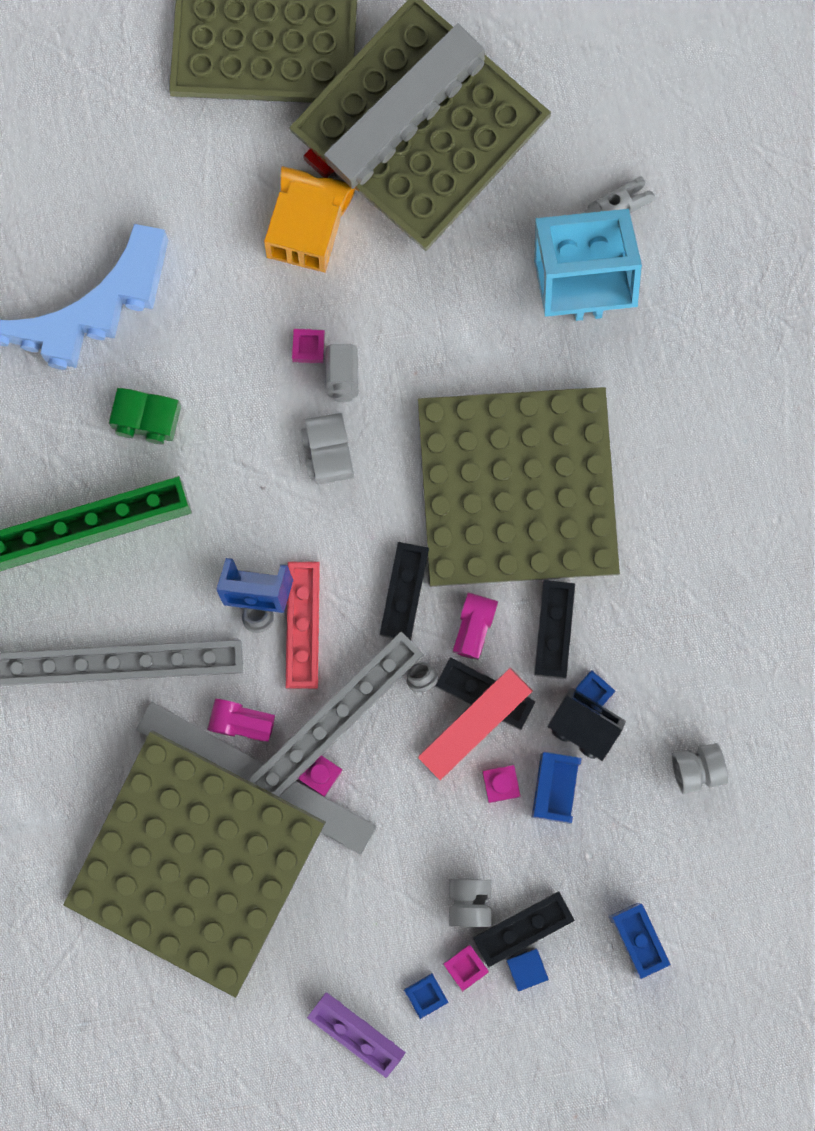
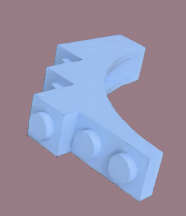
[0,224,168,370]

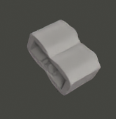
[326,344,358,402]
[301,413,354,485]

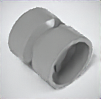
[672,743,728,794]
[449,879,491,927]

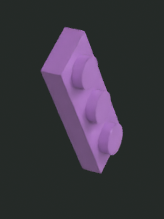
[307,992,406,1078]

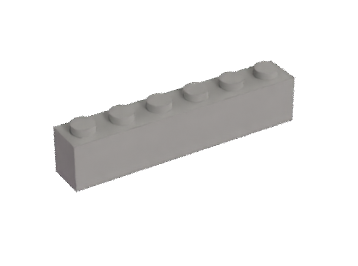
[324,23,485,189]

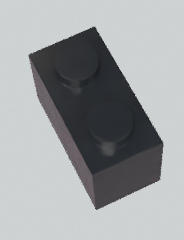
[547,687,626,761]

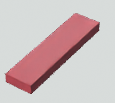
[286,562,320,689]
[418,667,533,780]

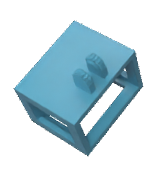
[534,209,642,321]

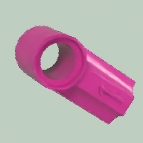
[453,592,498,660]
[207,698,275,742]

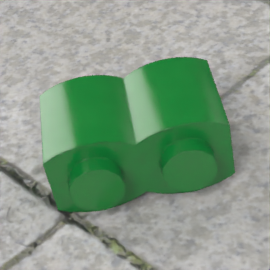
[108,388,181,445]

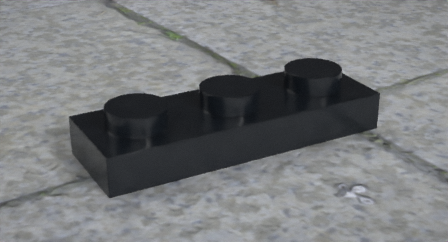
[379,542,429,641]
[534,580,575,679]
[435,657,536,731]
[472,891,575,968]

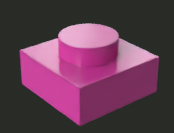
[292,329,325,364]
[298,755,343,797]
[482,765,521,803]
[443,944,489,992]

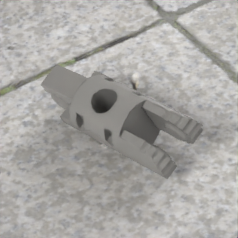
[582,176,656,213]

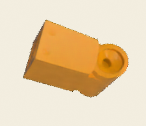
[264,166,355,273]

